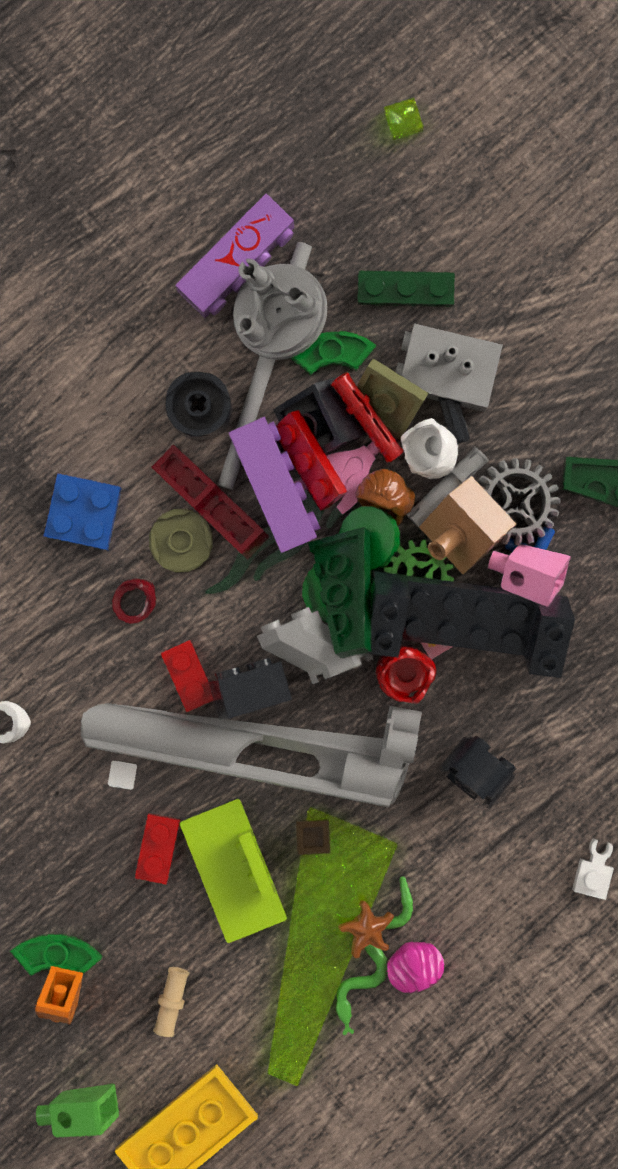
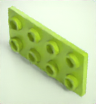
[180,799,287,943]

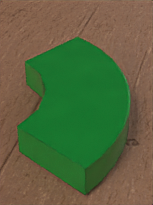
[289,331,376,376]
[10,934,103,976]

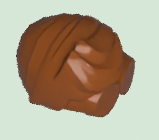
[355,469,415,525]

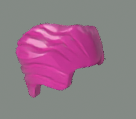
[387,942,444,994]

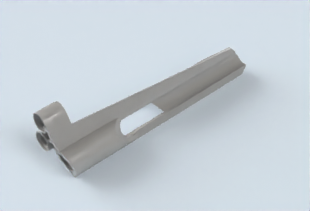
[81,703,422,807]

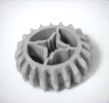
[479,458,561,546]

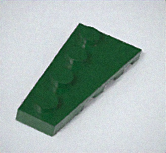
[308,527,371,658]

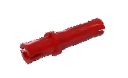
[331,372,404,463]

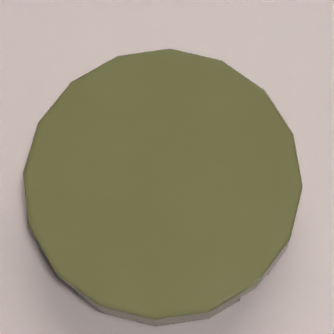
[149,509,213,573]

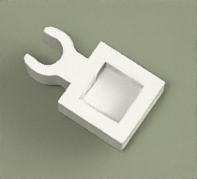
[572,839,614,900]

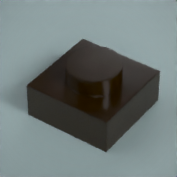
[296,819,331,855]

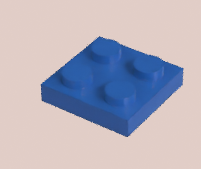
[44,473,122,550]

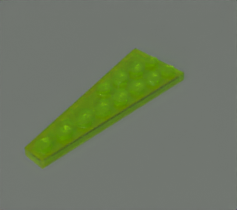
[267,806,398,1086]

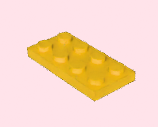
[114,1064,258,1169]

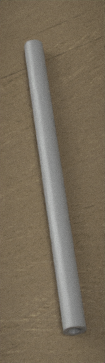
[218,242,312,490]

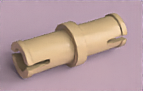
[153,967,189,1037]

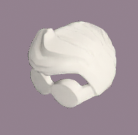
[400,418,458,479]

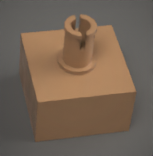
[419,476,516,574]

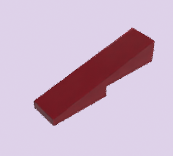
[151,444,269,560]

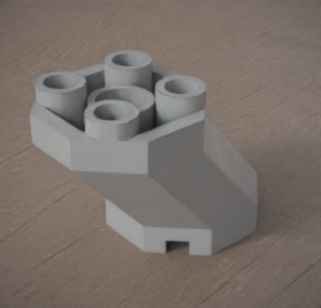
[257,607,373,684]

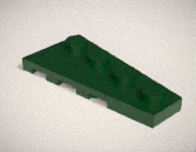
[562,457,618,508]

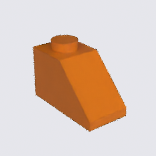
[35,966,83,1024]

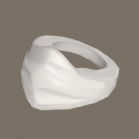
[0,701,31,744]

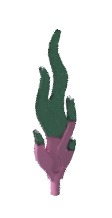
[206,441,380,594]

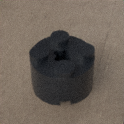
[165,372,232,441]
[439,735,516,809]

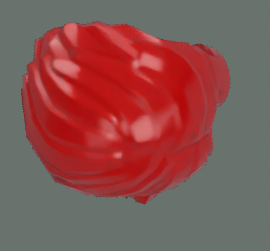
[376,646,437,704]

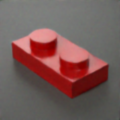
[160,640,213,712]
[135,813,180,885]

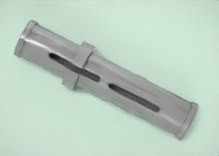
[406,446,489,529]

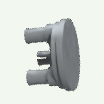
[233,259,327,360]

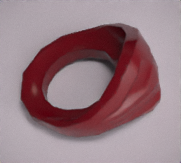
[112,578,156,624]

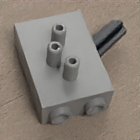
[396,323,503,444]

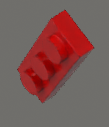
[276,410,348,511]

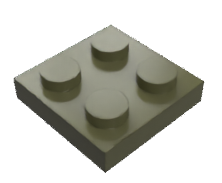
[357,359,429,440]

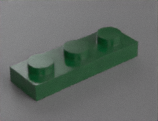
[358,271,455,307]

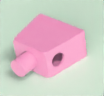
[488,544,571,607]

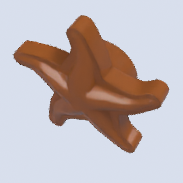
[338,900,394,958]

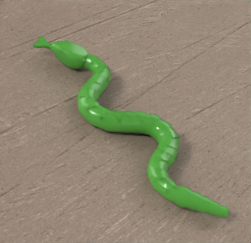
[336,876,413,1036]

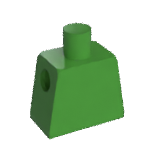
[36,1084,119,1137]

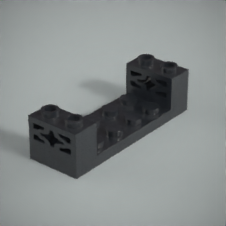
[366,571,575,678]

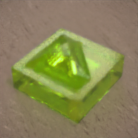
[383,98,424,140]

